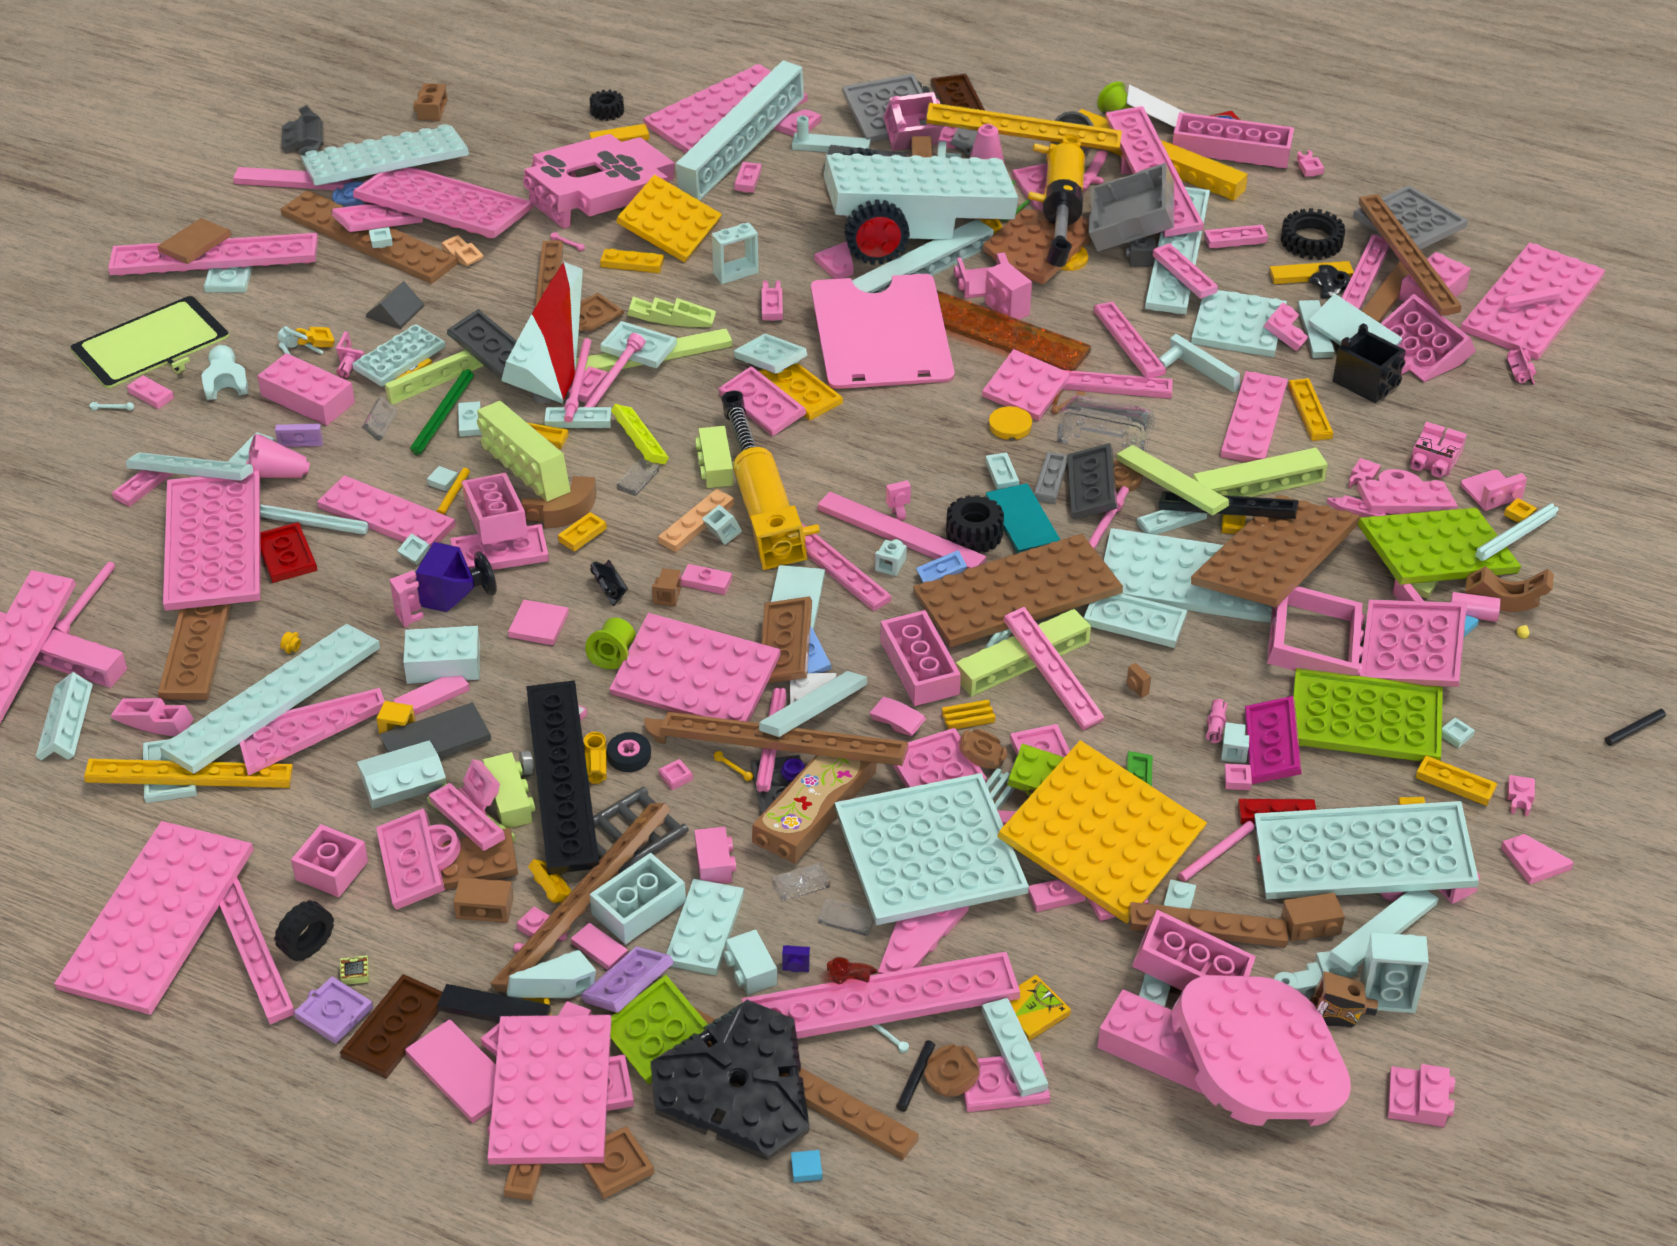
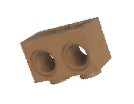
[414,83,448,121]

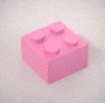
[985,261,1032,324]
[291,824,368,898]

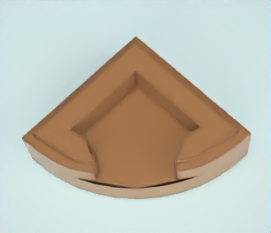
[644,718,667,744]

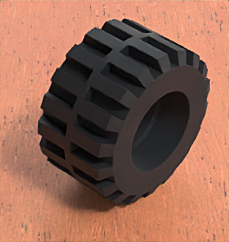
[946,495,1004,553]

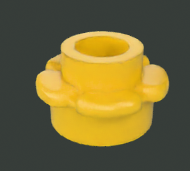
[280,631,301,654]

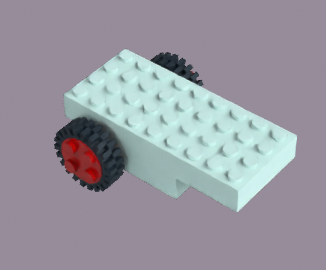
[824,147,1018,265]

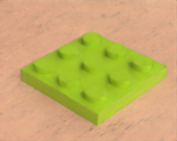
[611,975,708,1085]

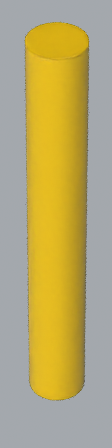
[436,467,470,515]

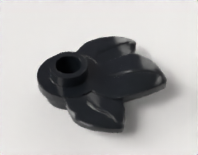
[1309,265,1350,299]

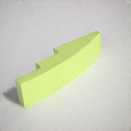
[627,297,716,327]

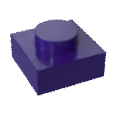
[782,945,810,972]

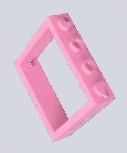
[1267,586,1365,676]

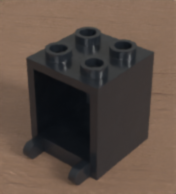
[1332,323,1406,403]

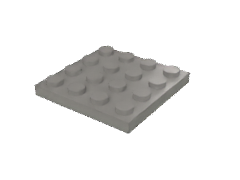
[842,74,927,142]
[1353,185,1468,250]

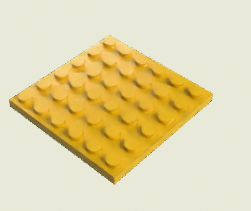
[997,740,1207,924]

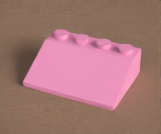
[1380,294,1476,382]

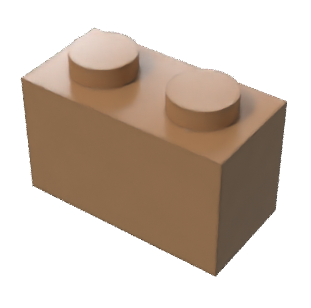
[453,878,514,923]
[1281,892,1345,941]

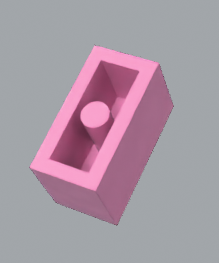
[695,827,736,884]

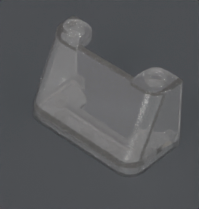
[1057,395,1155,451]

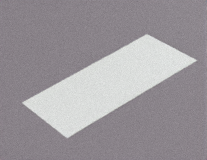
[1127,84,1185,127]

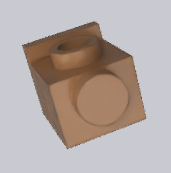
[652,568,682,606]

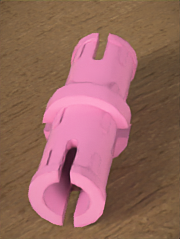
[1206,699,1227,743]

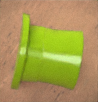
[1097,81,1134,113]
[585,617,636,669]

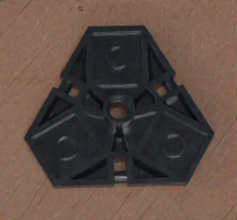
[650,1000,810,1161]

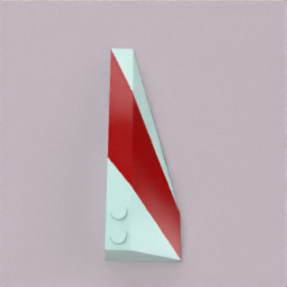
[501,262,583,404]

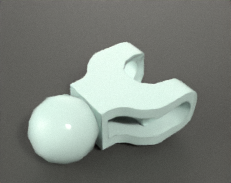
[202,345,249,401]

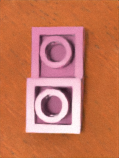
[869,697,926,736]

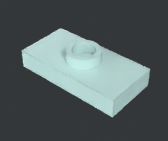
[458,401,482,437]

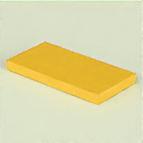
[758,363,843,421]

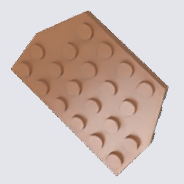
[983,209,1092,284]

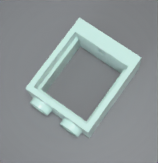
[712,222,759,284]

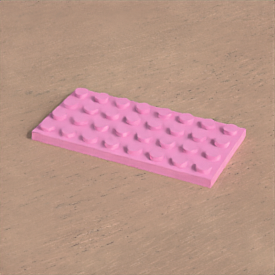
[643,64,808,153]
[353,167,533,238]
[1460,242,1605,360]
[163,471,261,611]
[54,821,254,1015]

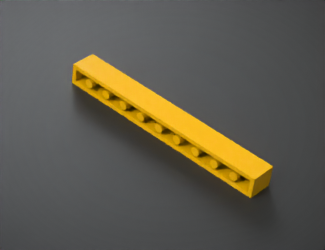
[1079,109,1248,201]

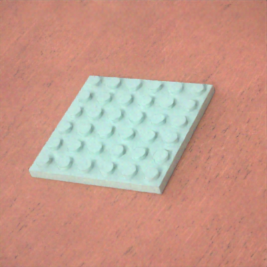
[835,773,1029,925]

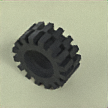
[589,89,624,121]

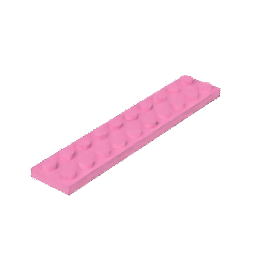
[1106,106,1204,237]
[108,233,318,276]
[742,951,1020,1039]

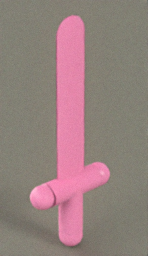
[1083,150,1109,191]

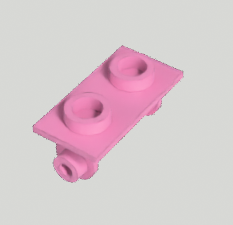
[1507,342,1536,385]

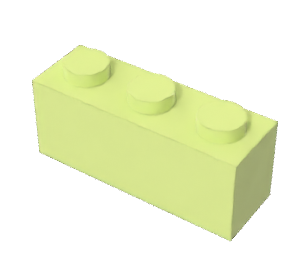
[695,426,733,488]
[483,752,535,828]

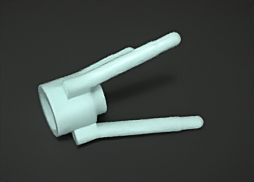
[277,326,323,355]

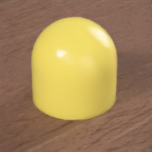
[1516,625,1529,639]

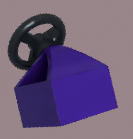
[415,542,497,612]

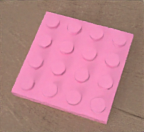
[1360,600,1467,687]

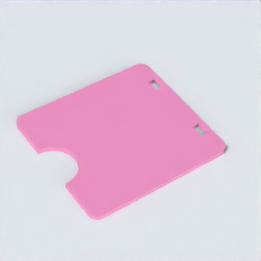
[811,274,955,389]

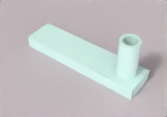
[792,116,871,153]
[1158,334,1240,393]

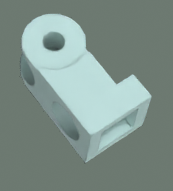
[1274,962,1322,1000]

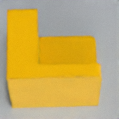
[376,701,415,735]

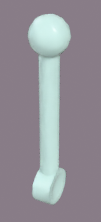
[89,402,134,411]
[872,1024,909,1053]

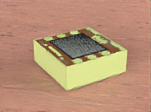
[340,955,369,985]

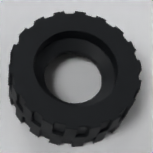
[274,900,334,961]

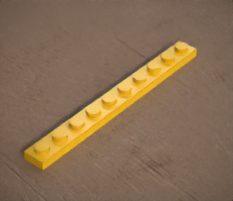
[926,103,1122,151]

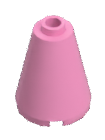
[969,124,1006,167]
[246,434,310,478]

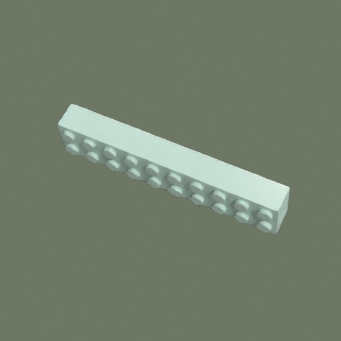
[676,60,804,201]

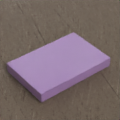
[581,946,674,1013]

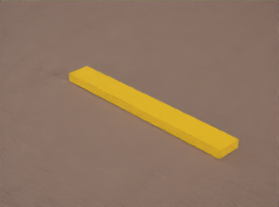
[84,759,293,788]

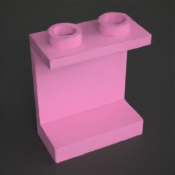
[954,253,1009,298]

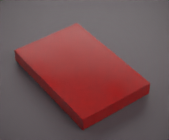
[260,522,318,583]

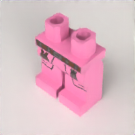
[1410,421,1467,478]

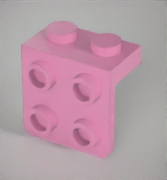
[1461,469,1527,511]

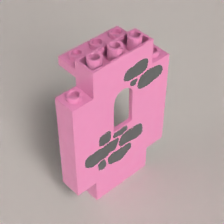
[523,134,675,229]

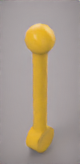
[714,751,753,781]

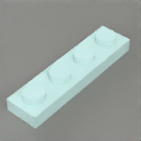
[982,998,1048,1097]

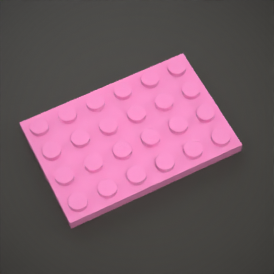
[609,613,781,722]
[488,1015,612,1165]

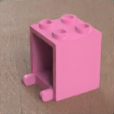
[883,92,944,151]

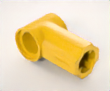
[583,731,607,784]

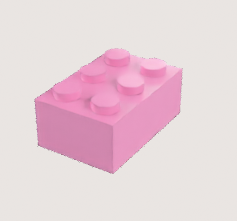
[1399,252,1471,311]

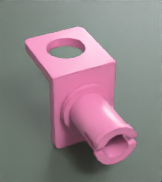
[336,331,365,378]

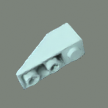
[507,950,596,998]

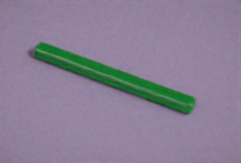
[410,369,474,455]

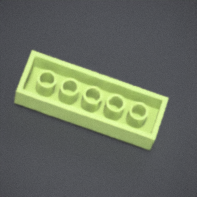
[477,401,571,502]

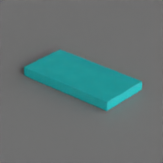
[985,483,1061,554]

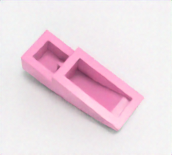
[111,698,194,736]

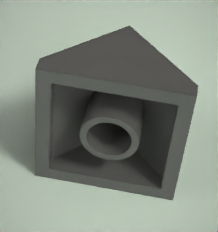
[366,281,424,329]

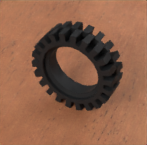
[1281,208,1346,260]

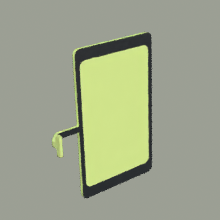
[71,296,229,388]

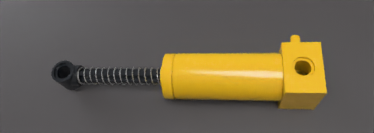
[722,390,820,571]

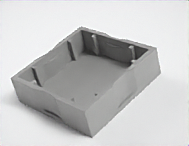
[1089,163,1174,252]

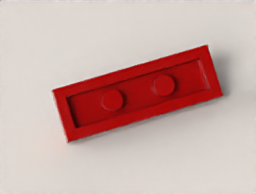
[1238,799,1316,825]

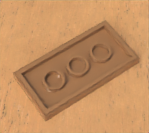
[761,596,812,683]

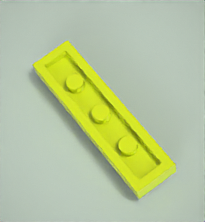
[611,404,669,465]

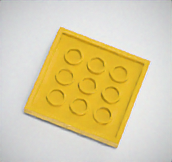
[616,174,722,263]

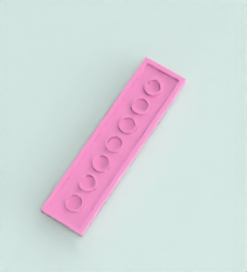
[0,570,76,723]

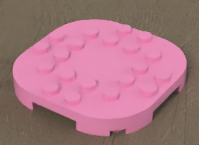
[1172,975,1351,1126]

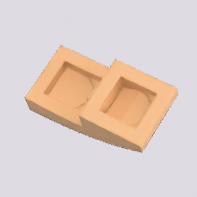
[441,235,484,266]

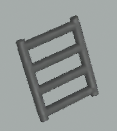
[593,786,689,874]

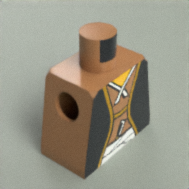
[1310,971,1378,1027]

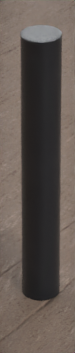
[1605,709,1666,746]
[896,1040,935,1112]

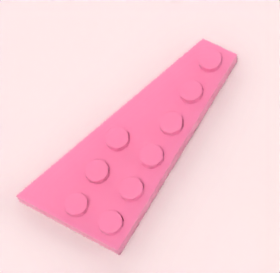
[239,688,385,776]
[878,906,969,974]

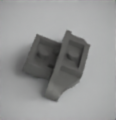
[282,105,324,155]

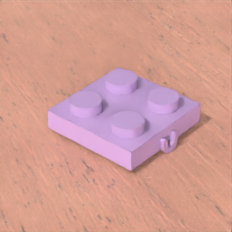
[294,976,373,1044]

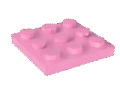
[982,349,1070,421]
[893,728,987,788]

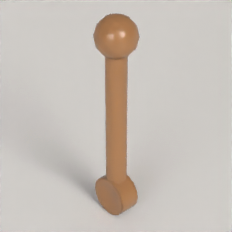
[1051,391,1085,414]

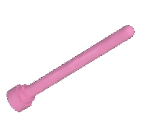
[584,333,646,407]
[52,562,115,634]

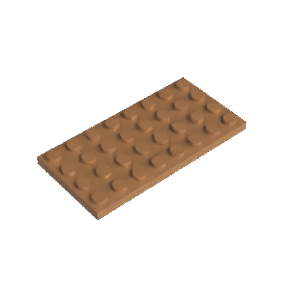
[1191,495,1360,607]
[913,534,1123,647]

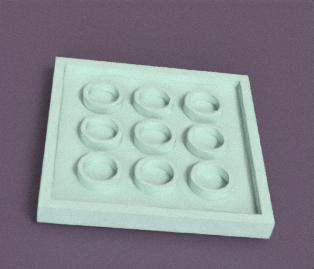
[1191,290,1287,357]

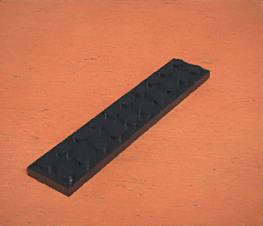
[526,680,600,875]

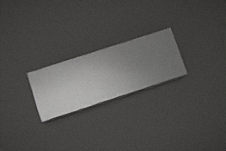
[1034,452,1068,504]

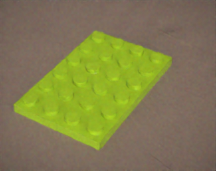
[1357,507,1521,585]
[1293,668,1443,762]

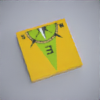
[1010,975,1071,1041]

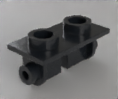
[590,560,628,606]

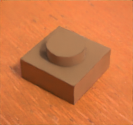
[1127,663,1151,698]

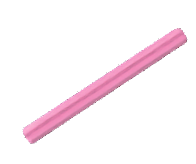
[756,688,787,792]

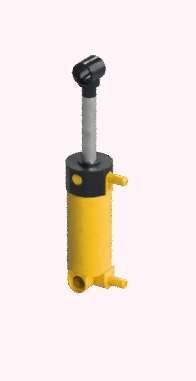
[1027,134,1085,267]

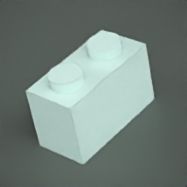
[724,929,777,995]

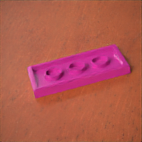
[1245,696,1302,784]

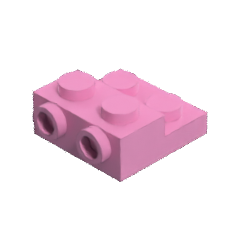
[1388,1064,1455,1127]

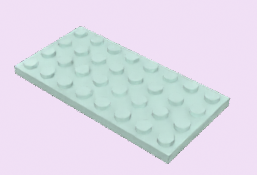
[301,124,469,186]
[1104,528,1272,623]
[1255,801,1479,899]

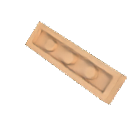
[658,489,734,553]

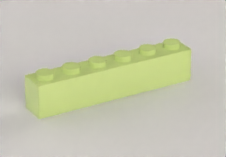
[1193,448,1328,497]
[956,609,1091,697]

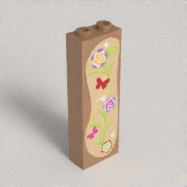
[752,755,877,864]

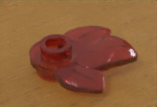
[826,957,877,984]

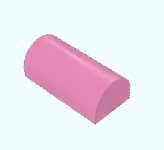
[1450,592,1501,622]

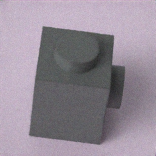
[1125,238,1155,267]

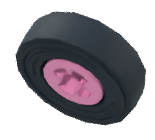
[607,732,651,772]

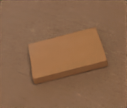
[157,218,231,264]

